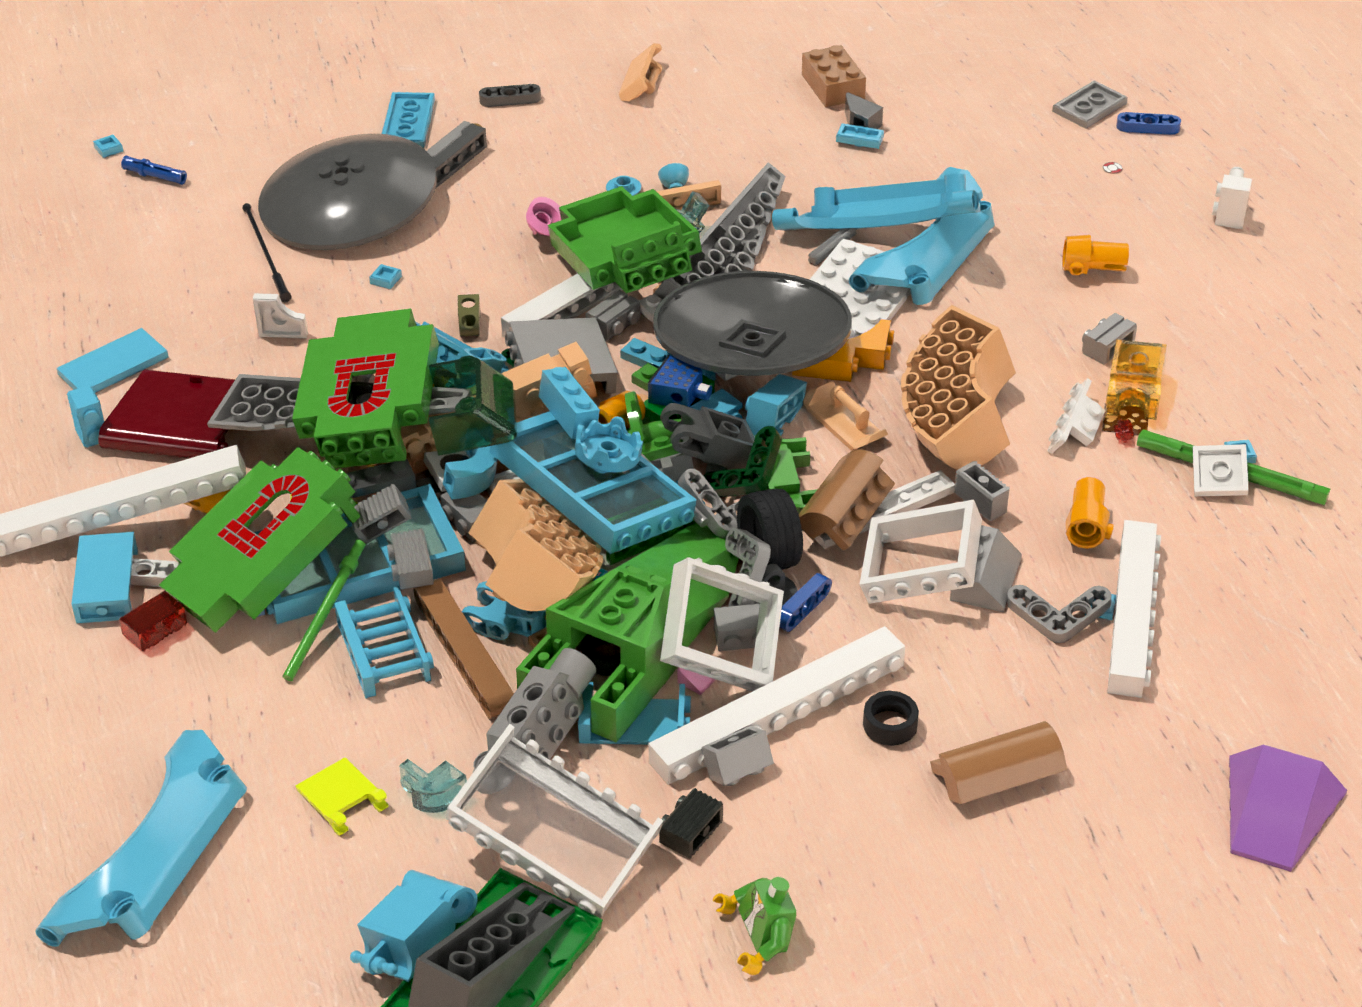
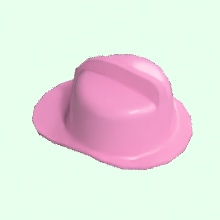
[526,197,561,236]

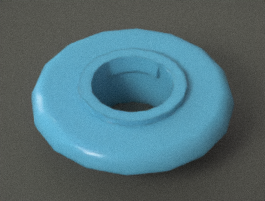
[606,176,641,196]

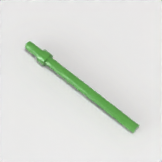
[282,540,366,681]

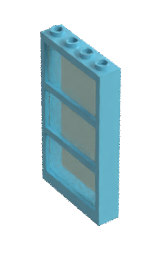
[490,411,697,554]
[254,484,466,624]

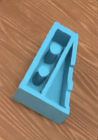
[745,374,807,438]

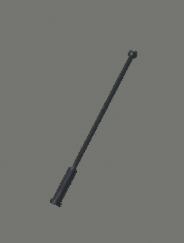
[242,203,292,302]

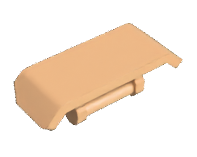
[619,43,662,101]
[803,382,888,450]

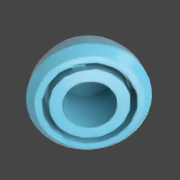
[658,163,689,189]

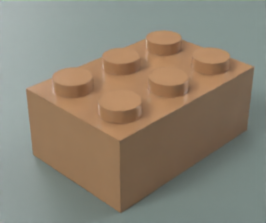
[801,45,866,108]

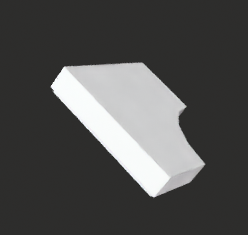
[253,293,308,338]

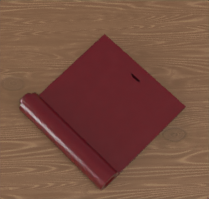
[98,369,235,458]

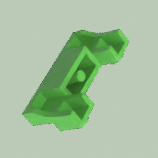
[755,435,817,514]

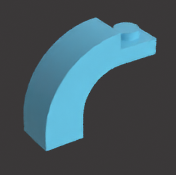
[443,426,498,500]

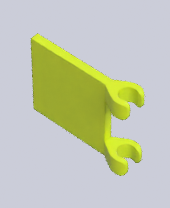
[295,757,389,836]

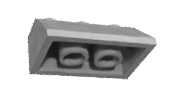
[950,525,1022,612]

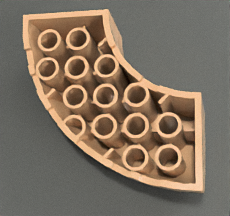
[901,305,1016,470]
[468,479,603,611]

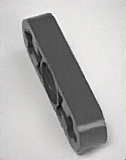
[479,84,541,107]

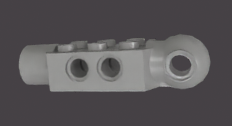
[473,648,597,795]

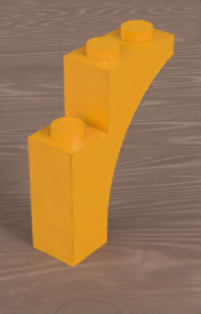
[792,319,895,382]

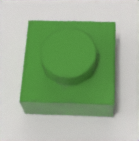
[631,363,658,391]

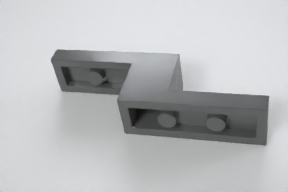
[346,459,447,501]

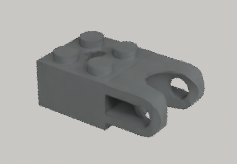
[660,403,755,470]

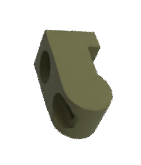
[457,294,481,337]

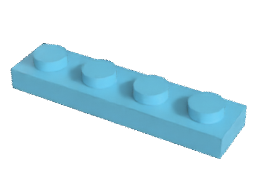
[620,338,716,381]

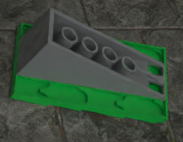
[381,868,603,1007]

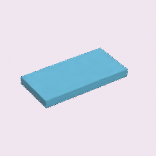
[382,92,435,148]
[56,328,169,393]

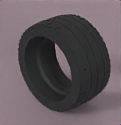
[737,489,803,570]

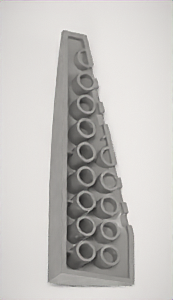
[653,162,786,299]
[207,374,472,431]

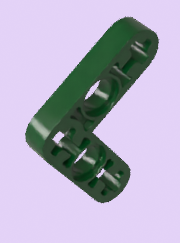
[703,426,782,497]

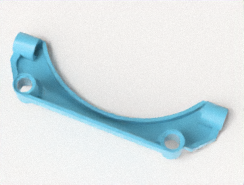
[849,167,995,305]
[772,174,980,231]
[35,730,247,947]

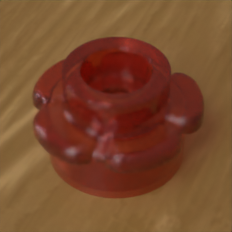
[1114,418,1134,443]

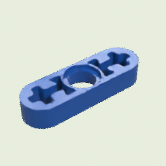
[1116,112,1181,135]
[779,573,832,632]

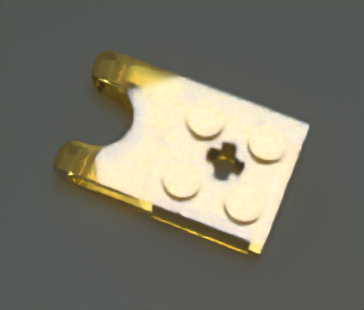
[1105,340,1167,420]

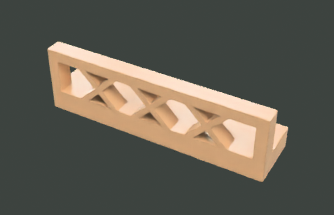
[656,180,721,212]

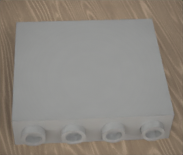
[505,317,618,394]

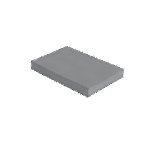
[1052,80,1128,129]

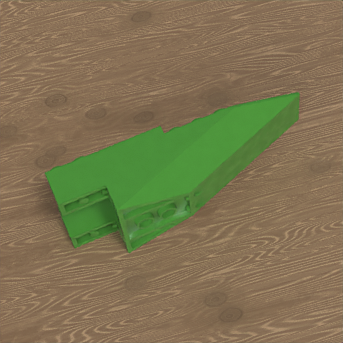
[516,523,739,743]

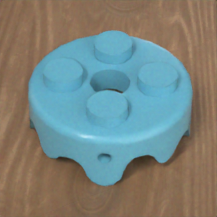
[575,416,643,473]

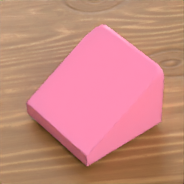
[677,667,716,695]

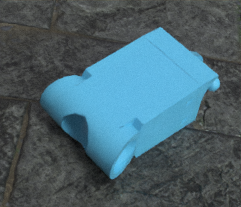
[350,870,478,982]

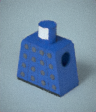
[648,355,712,407]

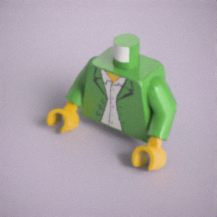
[713,877,797,975]

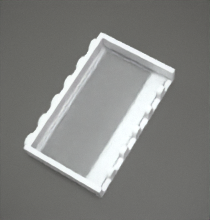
[446,724,663,918]

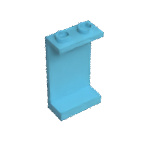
[71,532,138,624]
[578,682,691,745]

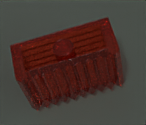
[119,590,187,652]

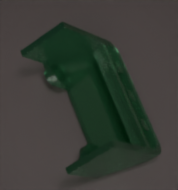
[429,355,517,456]

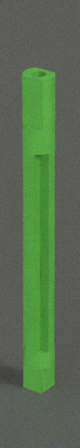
[1137,429,1331,505]

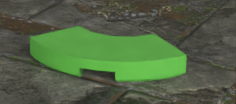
[625,391,646,441]

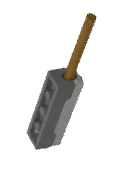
[427,121,487,189]

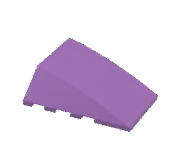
[1229,744,1347,872]

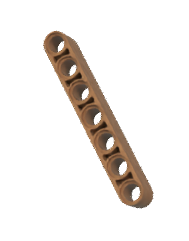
[413,579,514,719]

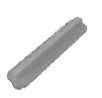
[808,229,857,265]

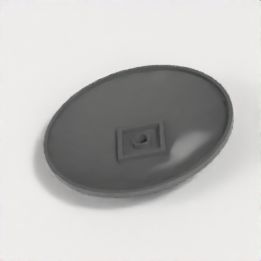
[258,134,437,250]
[653,271,852,376]

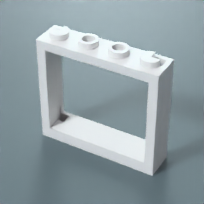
[859,500,982,604]
[660,557,784,691]

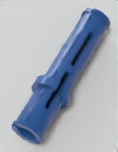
[121,155,187,185]

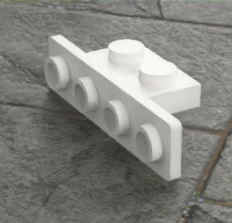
[1047,378,1105,454]

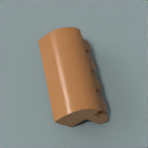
[799,449,895,551]
[930,721,1068,804]

